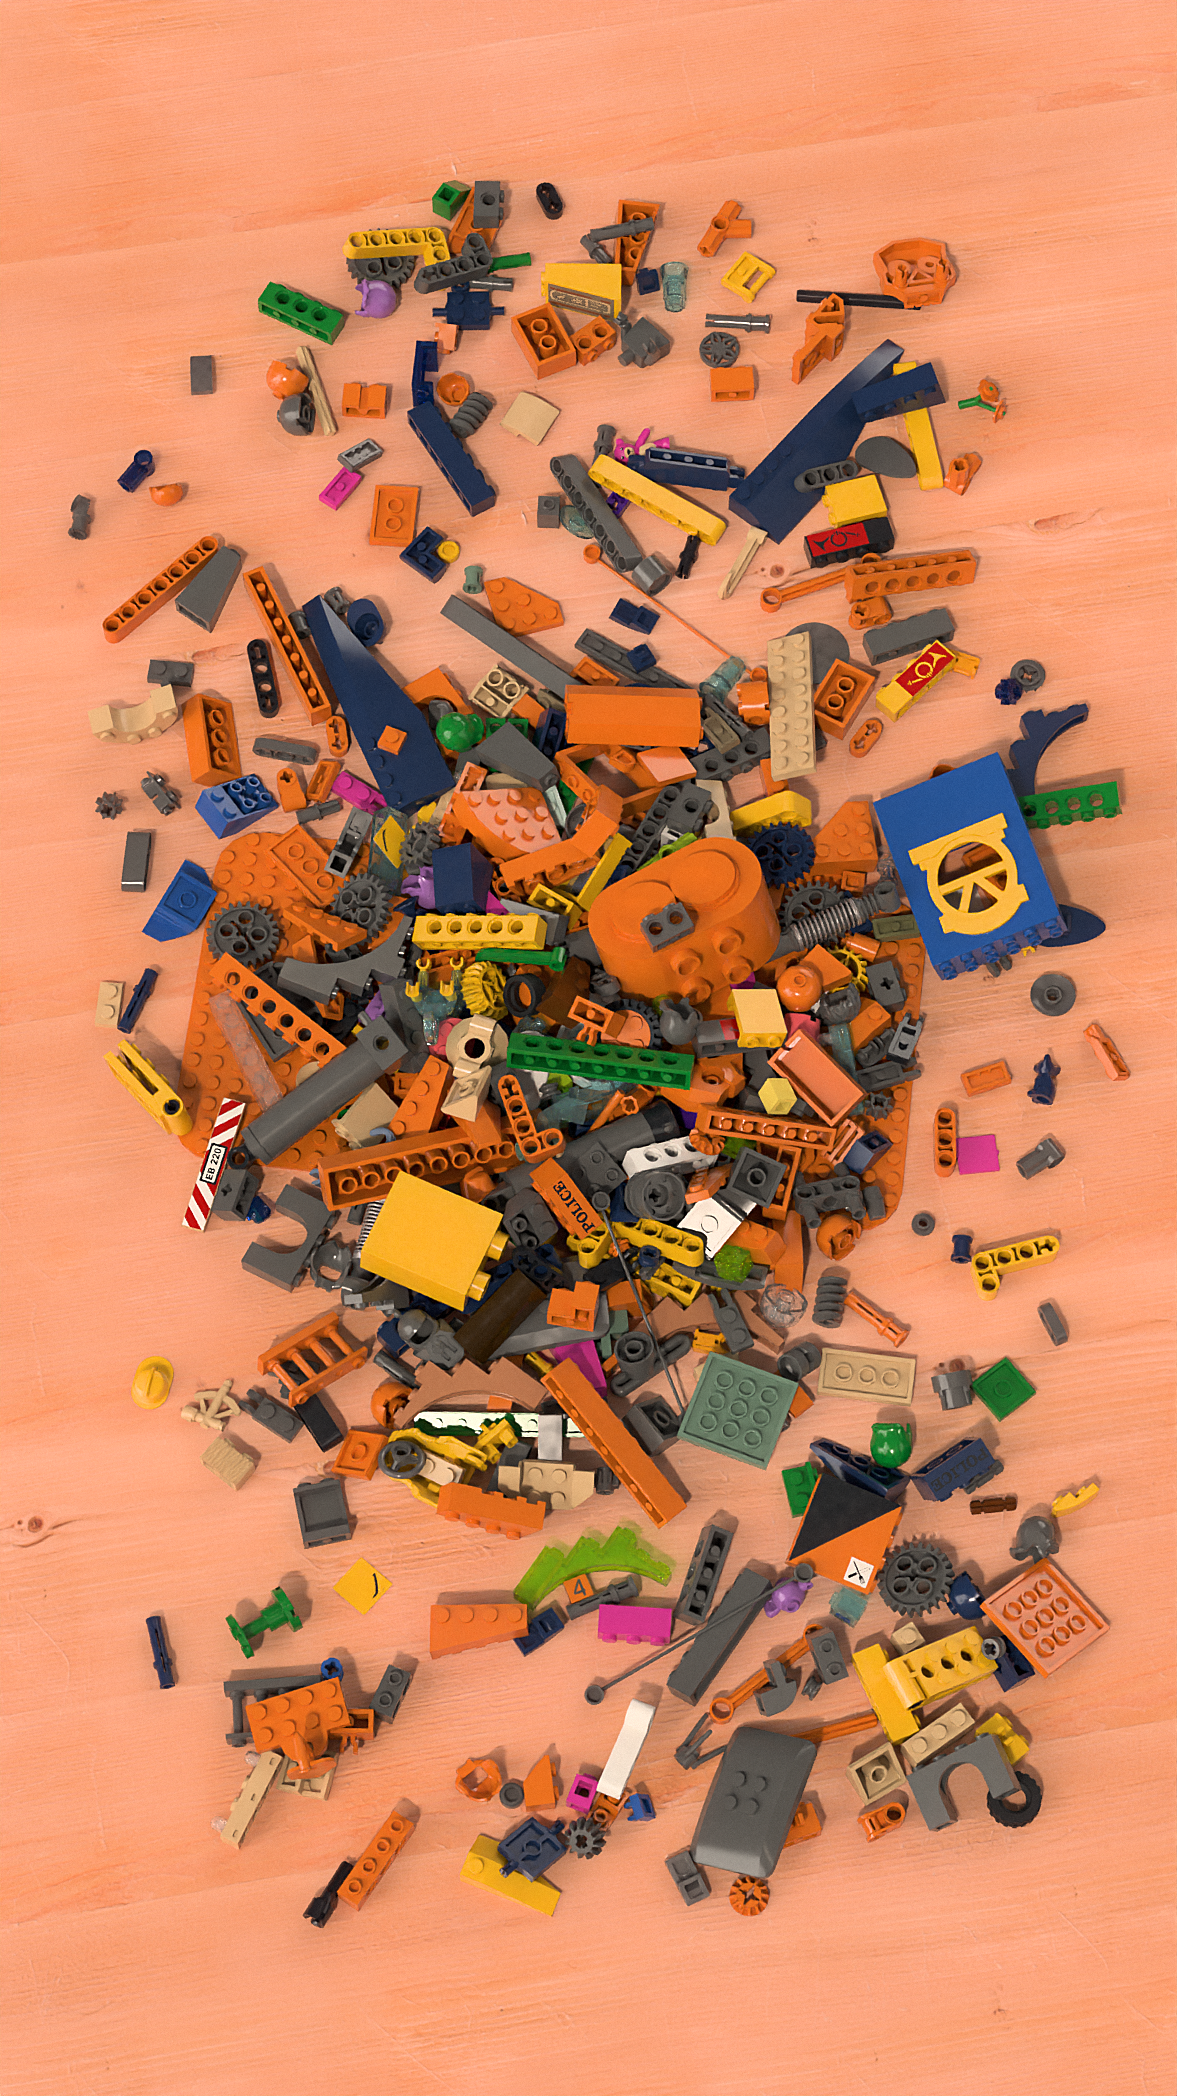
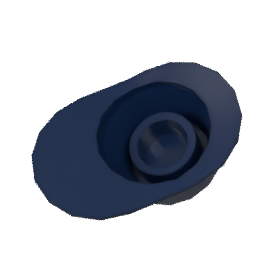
[347,599,387,647]

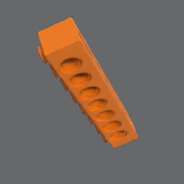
[209,952,347,1068]

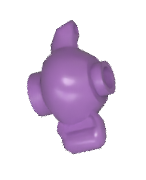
[764,1577,813,1618]

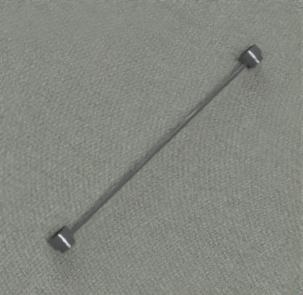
[590,1192,686,1427]
[584,1563,813,1705]

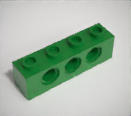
[258,281,344,345]

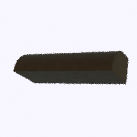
[453,1269,547,1365]

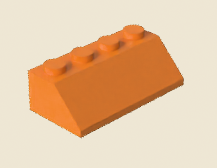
[181,693,242,787]

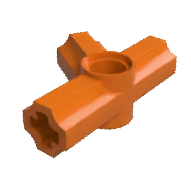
[697,200,752,258]

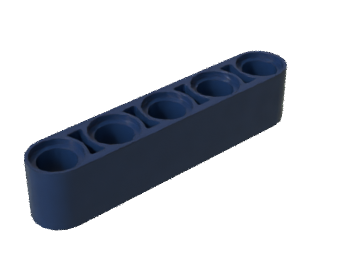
[459,1244,563,1314]

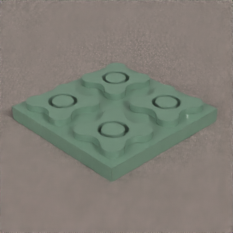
[677,1351,799,1471]

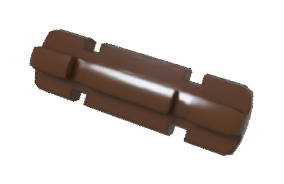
[970,1497,1017,1515]

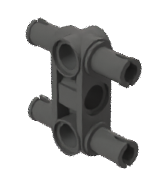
[792,1162,866,1229]

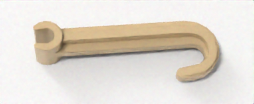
[717,526,768,600]

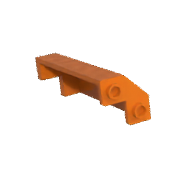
[564,685,703,747]

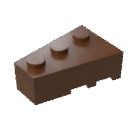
[535,956,590,1030]

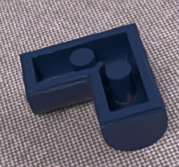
[399,526,446,584]

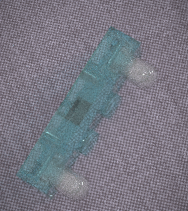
[816,1023,866,1118]

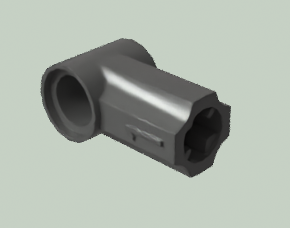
[1016,1138,1065,1180]

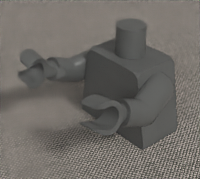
[612,311,670,368]

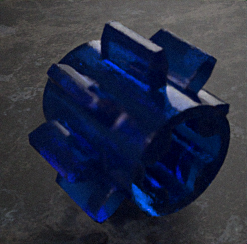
[995,679,1022,705]

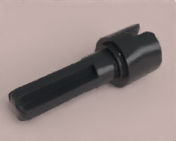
[303,1861,353,1928]

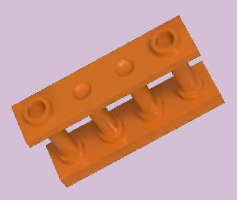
[257,1311,368,1408]

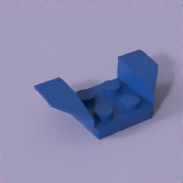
[142,859,217,942]

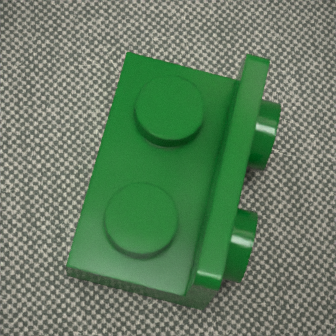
[781,1461,818,1518]

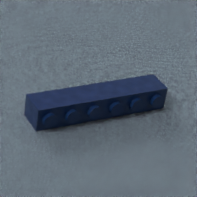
[407,401,496,517]

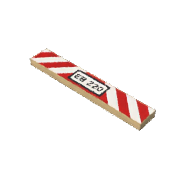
[181,1097,246,1233]

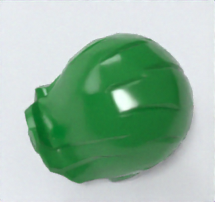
[436,712,484,753]
[870,1423,913,1468]

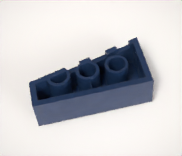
[851,362,946,424]

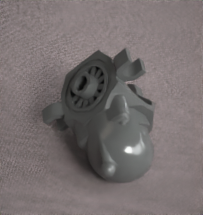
[393,1309,464,1370]

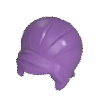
[355,279,396,319]
[400,864,437,909]

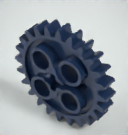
[745,821,816,889]

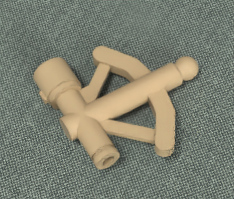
[181,1379,241,1431]

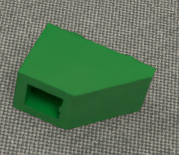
[432,180,471,221]

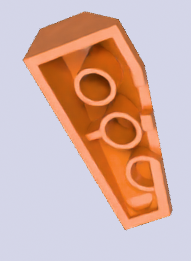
[292,934,344,1021]
[820,996,891,1067]

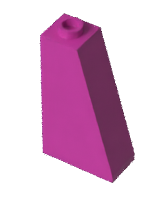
[549,1340,608,1398]

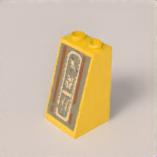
[541,263,621,322]

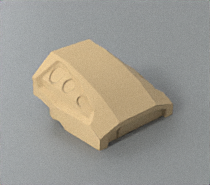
[468,664,531,720]

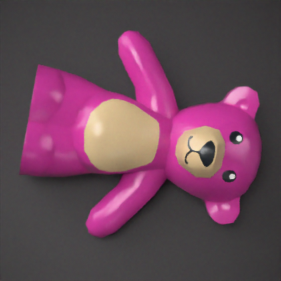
[614,428,670,467]

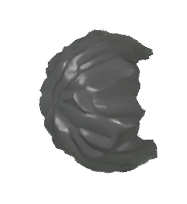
[819,982,861,1025]

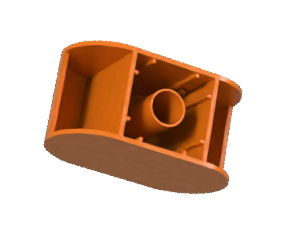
[588,837,781,1015]

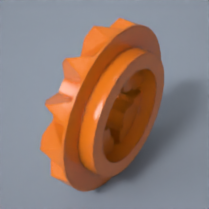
[689,1127,725,1155]
[729,1876,769,1916]

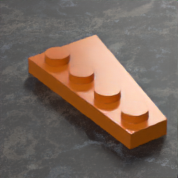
[283,902,367,952]
[685,1163,733,1204]

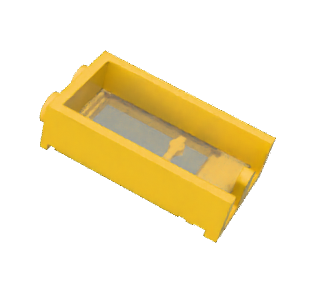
[551,832,633,912]

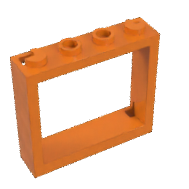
[553,744,669,819]

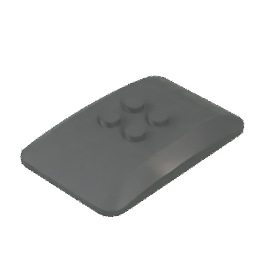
[470,1255,610,1361]
[689,1726,817,1879]

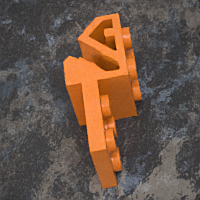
[791,293,845,385]

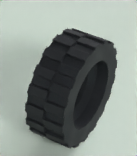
[987,1771,1042,1828]

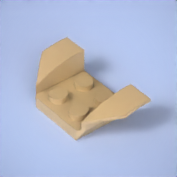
[498,1459,595,1510]

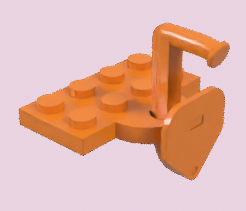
[245,1677,352,1780]

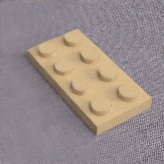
[817,1348,916,1407]

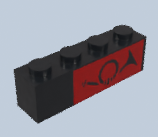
[803,517,895,569]

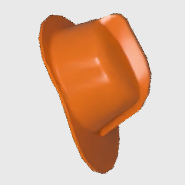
[460,1166,499,1203]

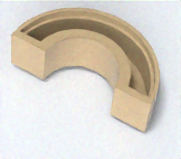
[87,684,178,745]

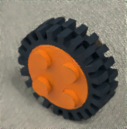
[596,998,664,1051]

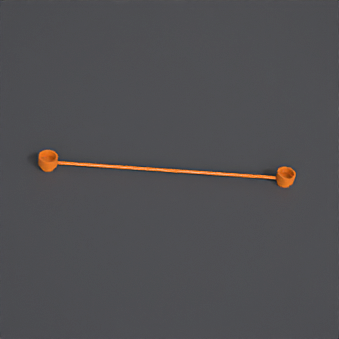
[583,544,767,682]

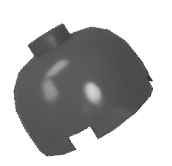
[277,393,315,436]

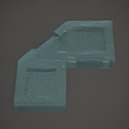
[535,1097,589,1142]

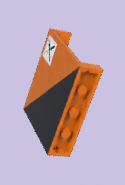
[785,1473,903,1597]

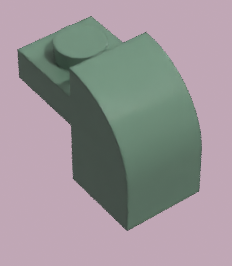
[593,1310,629,1364]

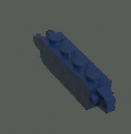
[627,447,745,491]

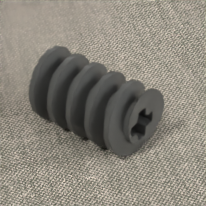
[449,392,493,438]
[812,1276,847,1328]

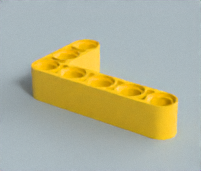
[342,227,451,291]
[577,1205,704,1269]

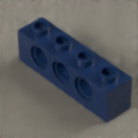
[377,1293,456,1360]

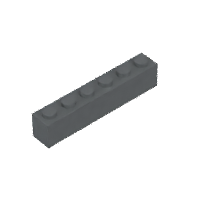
[666,1568,773,1707]

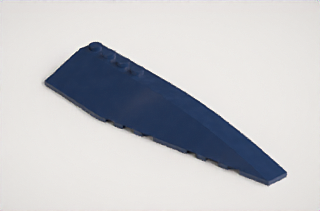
[728,339,904,545]
[302,595,457,820]

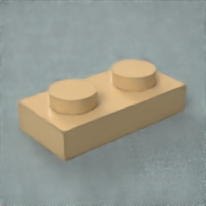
[95,982,124,1028]
[418,1450,466,1486]

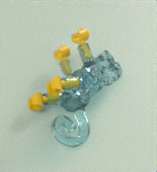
[405,957,465,1046]

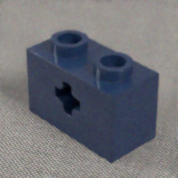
[991,1635,1036,1693]

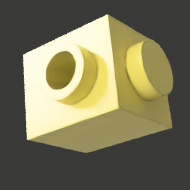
[758,1078,797,1114]

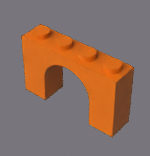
[401,668,486,765]

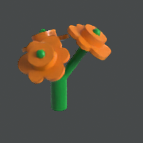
[958,379,1006,424]

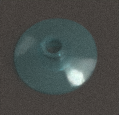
[559,505,594,539]

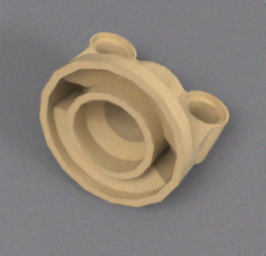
[445,1013,509,1078]

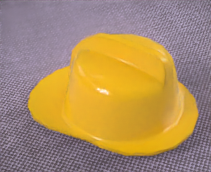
[131,1356,174,1409]

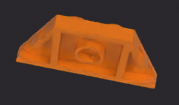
[446,186,504,254]

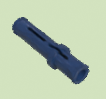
[117,968,158,1034]
[146,1616,175,1689]

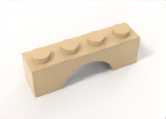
[695,779,736,841]

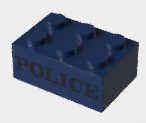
[909,1437,995,1502]

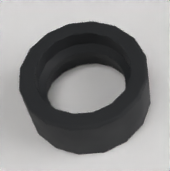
[503,973,546,1018]

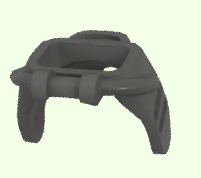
[310,1240,352,1293]

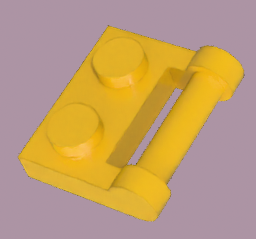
[721,251,776,303]

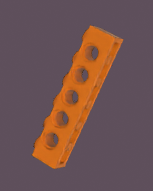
[844,550,976,600]
[695,1104,837,1151]

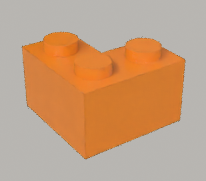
[547,1281,600,1332]

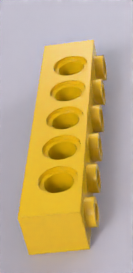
[412,913,548,950]
[566,1234,702,1309]

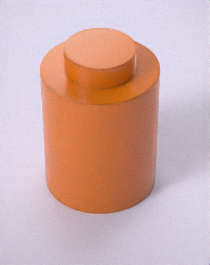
[846,932,881,962]

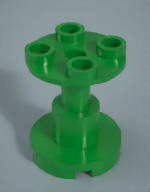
[225,1586,303,1659]

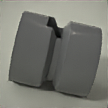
[777,1341,821,1382]

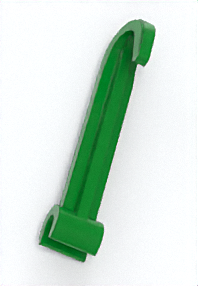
[475,947,567,971]

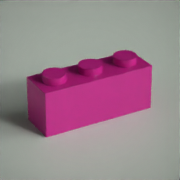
[598,1604,672,1646]

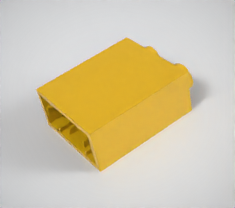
[360,1171,510,1311]

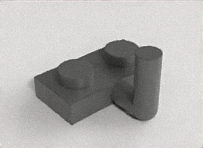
[147,659,194,688]

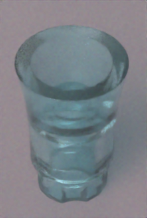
[660,262,689,313]
[699,656,746,703]

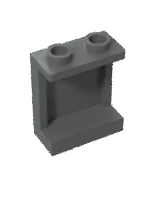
[293,1478,351,1549]

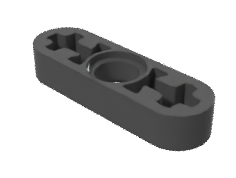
[252,738,317,765]

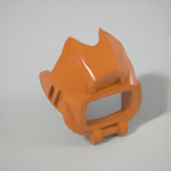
[455,1759,502,1802]

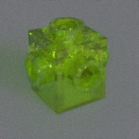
[714,1244,753,1283]

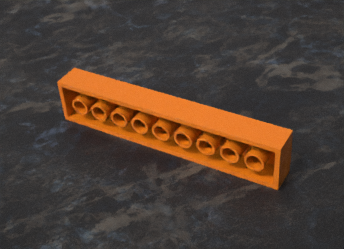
[317,1108,551,1211]

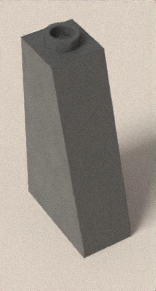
[175,546,242,633]
[474,721,561,792]

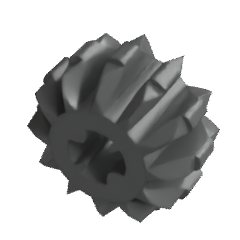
[564,1817,607,1860]

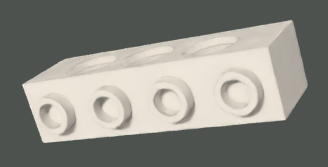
[621,1136,719,1179]

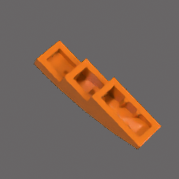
[437,761,488,846]

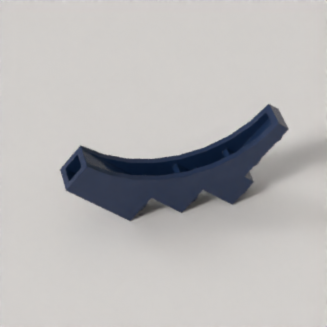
[1007,703,1089,817]

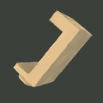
[331,1082,399,1150]

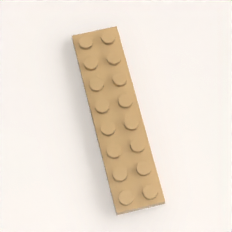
[767,631,817,782]

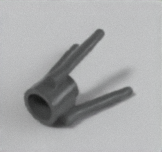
[674,1713,727,1770]

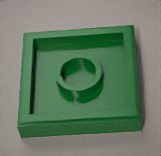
[970,1357,1036,1422]

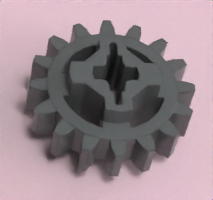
[399,821,441,870]

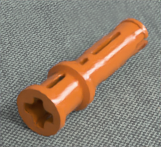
[844,1292,909,1348]

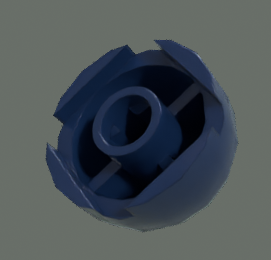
[946,1571,987,1620]

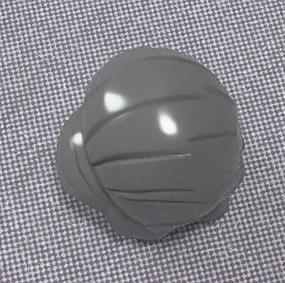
[659,997,703,1045]
[1009,1516,1059,1564]

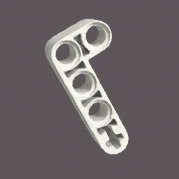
[596,1698,656,1800]

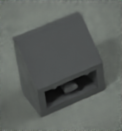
[502,1188,559,1258]

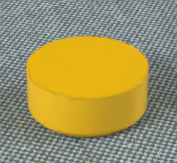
[438,541,460,563]

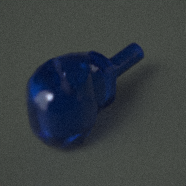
[246,1196,272,1224]

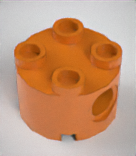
[736,680,770,726]

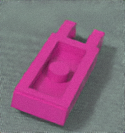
[330,771,388,819]

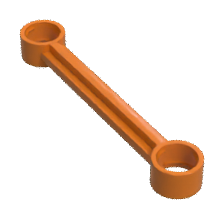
[760,553,882,613]
[709,1624,823,1725]

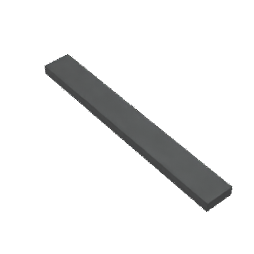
[575,628,734,720]

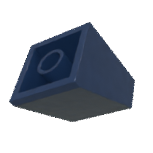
[432,842,494,916]

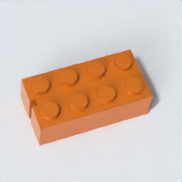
[767,1029,868,1127]

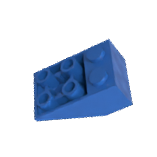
[195,774,279,839]

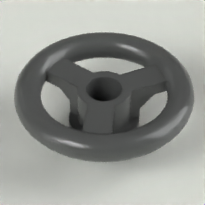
[378,1440,425,1479]

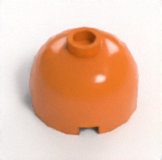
[266,360,309,400]
[776,965,822,1012]
[816,1214,862,1261]
[370,1381,413,1430]

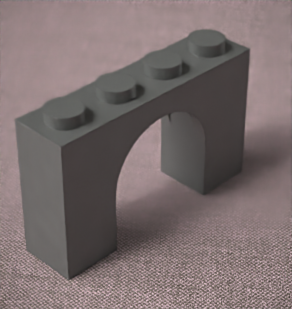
[241,1184,337,1293]
[906,1732,1022,1832]

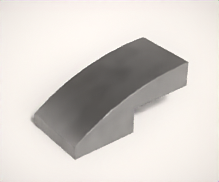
[190,355,213,395]
[664,1850,710,1906]

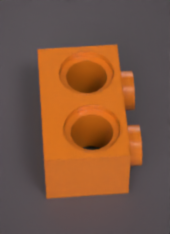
[569,315,616,366]

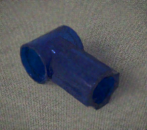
[117,450,156,493]

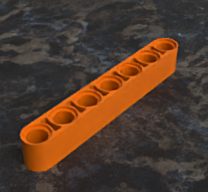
[102,536,219,644]

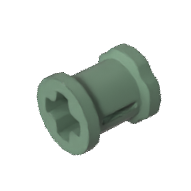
[463,566,483,594]

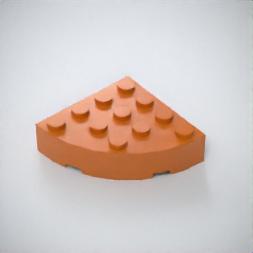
[452,787,562,862]

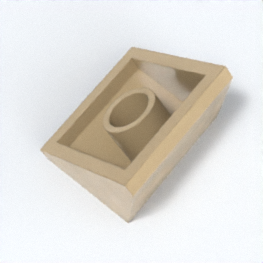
[440,1066,492,1122]
[846,1742,907,1806]

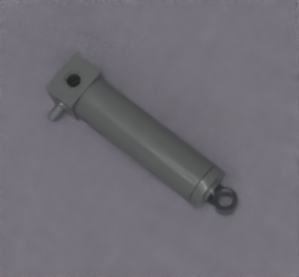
[227,1011,415,1170]

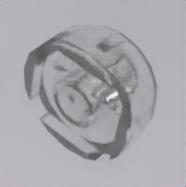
[760,1283,808,1328]

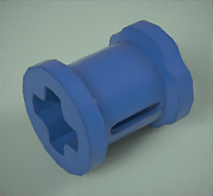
[321,1658,344,1682]

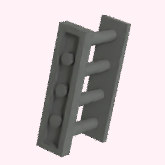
[224,1675,322,1748]

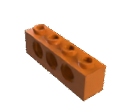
[337,1810,415,1912]

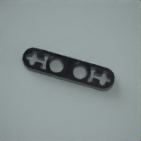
[247,639,279,718]

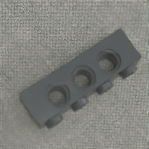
[689,727,771,785]
[673,1524,734,1626]

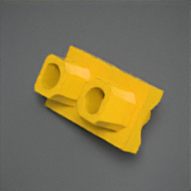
[473,1418,518,1464]

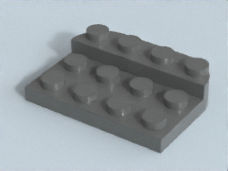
[227,961,326,1063]

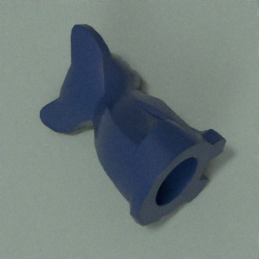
[1027,1054,1061,1105]

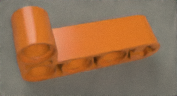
[498,1075,566,1164]

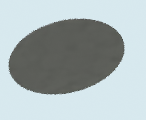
[785,622,850,684]

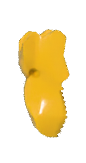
[385,1428,488,1509]

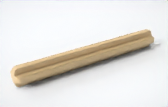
[296,346,336,436]

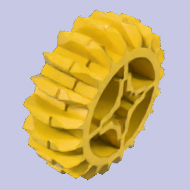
[825,944,869,996]
[460,961,508,1021]

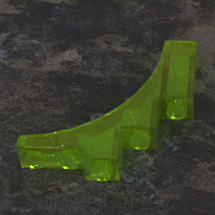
[513,1526,672,1611]

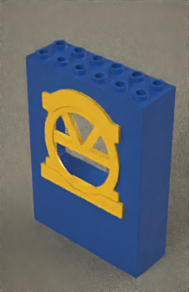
[873,752,1068,981]

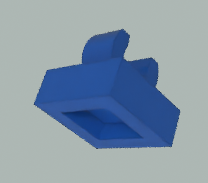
[624,1793,656,1821]

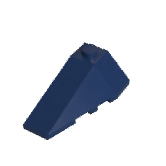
[810,1438,911,1503]

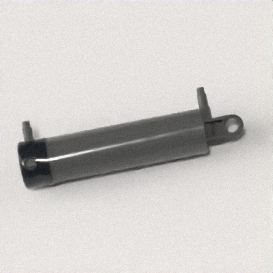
[477,1100,681,1213]

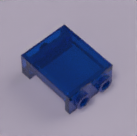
[412,340,439,407]

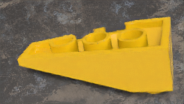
[460,1835,561,1917]

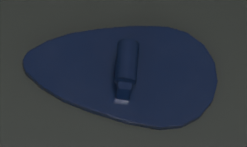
[1039,904,1106,947]

